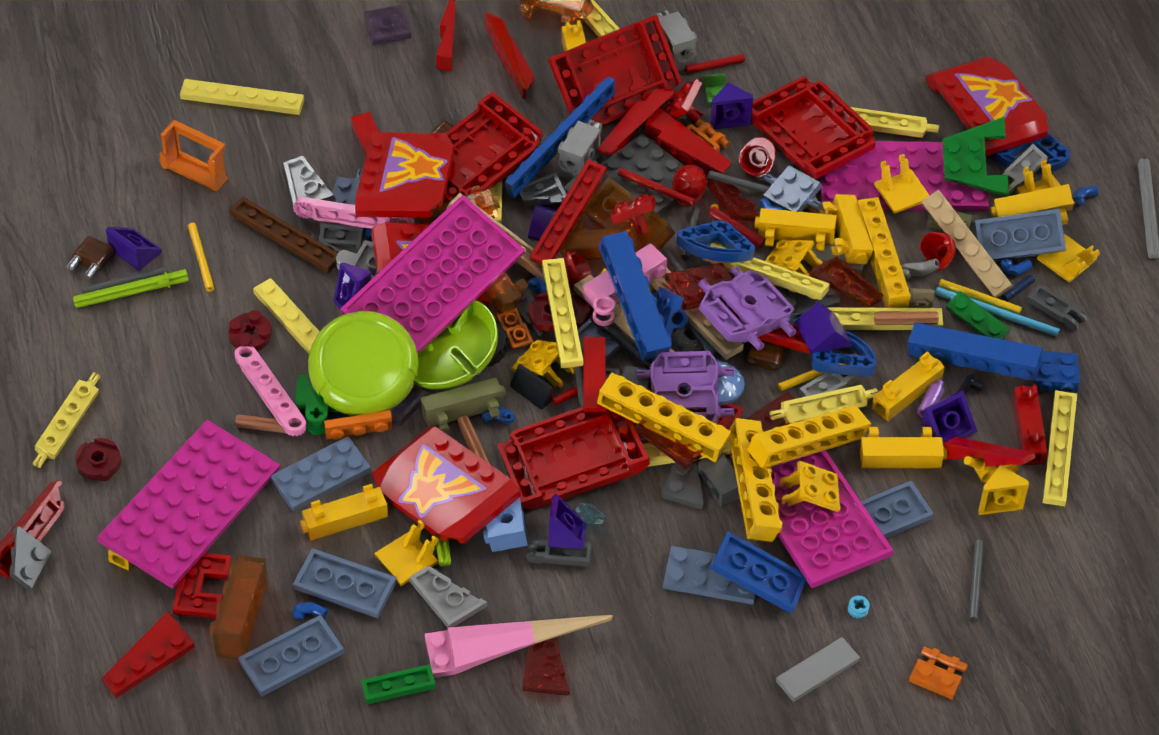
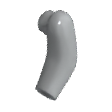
[901,258,940,280]

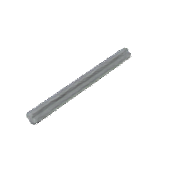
[1138,158,1159,259]

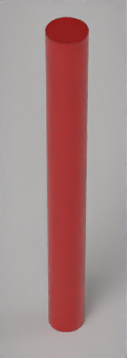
[617,168,696,206]

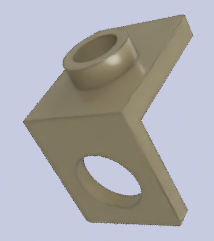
[909,288,934,308]

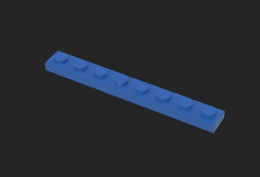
[505,76,616,199]

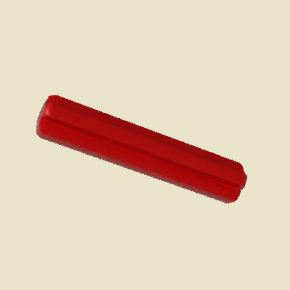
[708,207,764,248]

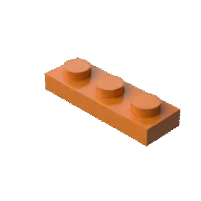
[324,410,392,440]

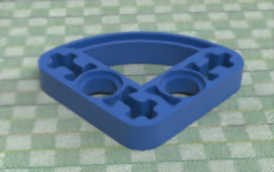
[992,133,1070,174]
[676,221,755,263]
[811,331,876,377]

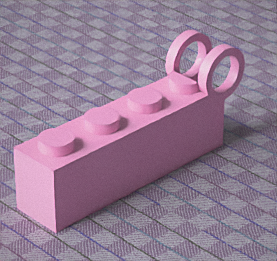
[583,243,667,326]

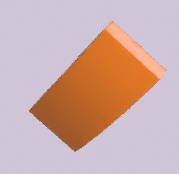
[496,308,533,349]

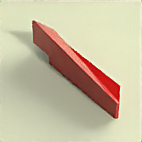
[484,12,535,99]
[596,88,674,155]
[645,108,731,177]
[0,480,64,578]

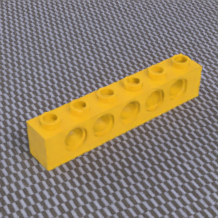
[858,197,911,308]
[597,372,731,463]
[747,405,871,469]
[729,418,782,542]

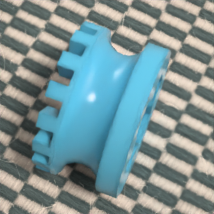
[848,595,870,619]

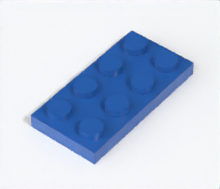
[710,531,806,614]

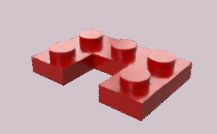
[172,553,232,619]

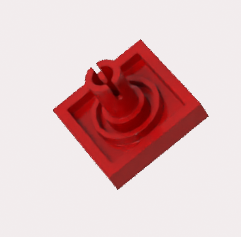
[663,79,703,123]
[611,194,656,236]

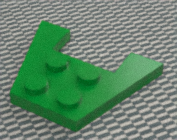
[942,117,1009,197]

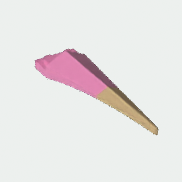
[424,615,613,678]

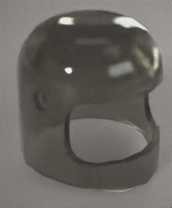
[671,325,704,352]

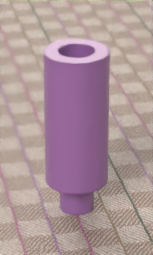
[917,379,944,418]

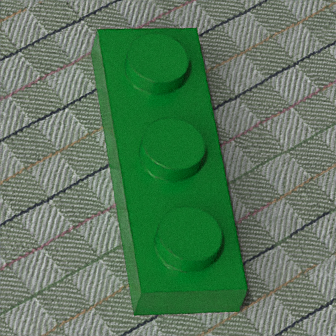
[946,291,1010,340]
[361,664,436,705]

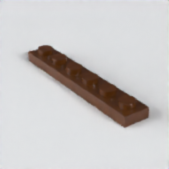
[229,197,338,273]

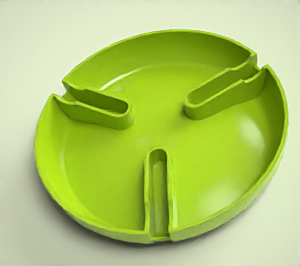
[413,300,498,390]
[308,311,419,416]

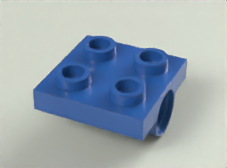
[654,286,688,336]

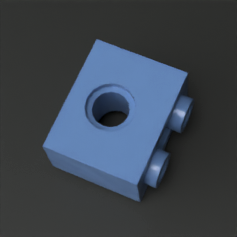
[483,497,528,552]

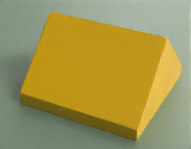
[978,465,1029,515]

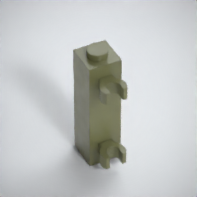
[420,378,507,431]

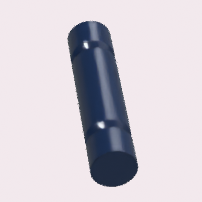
[1002,275,1035,302]

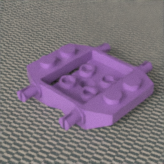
[698,266,796,351]
[637,351,734,437]

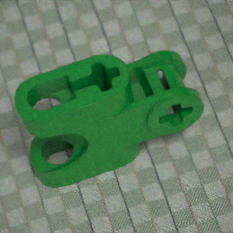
[295,374,340,435]

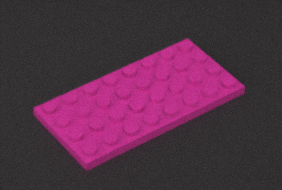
[820,141,989,211]
[340,195,525,354]
[97,420,280,589]
[727,450,894,588]

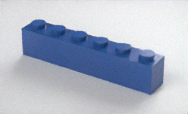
[598,231,672,361]
[908,322,1043,381]

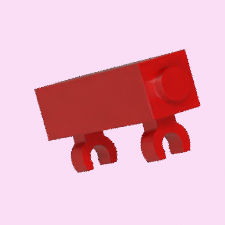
[1012,385,1047,465]

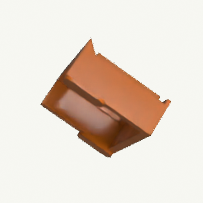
[159,120,229,192]

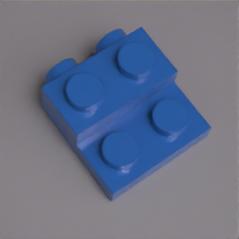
[1033,351,1080,394]

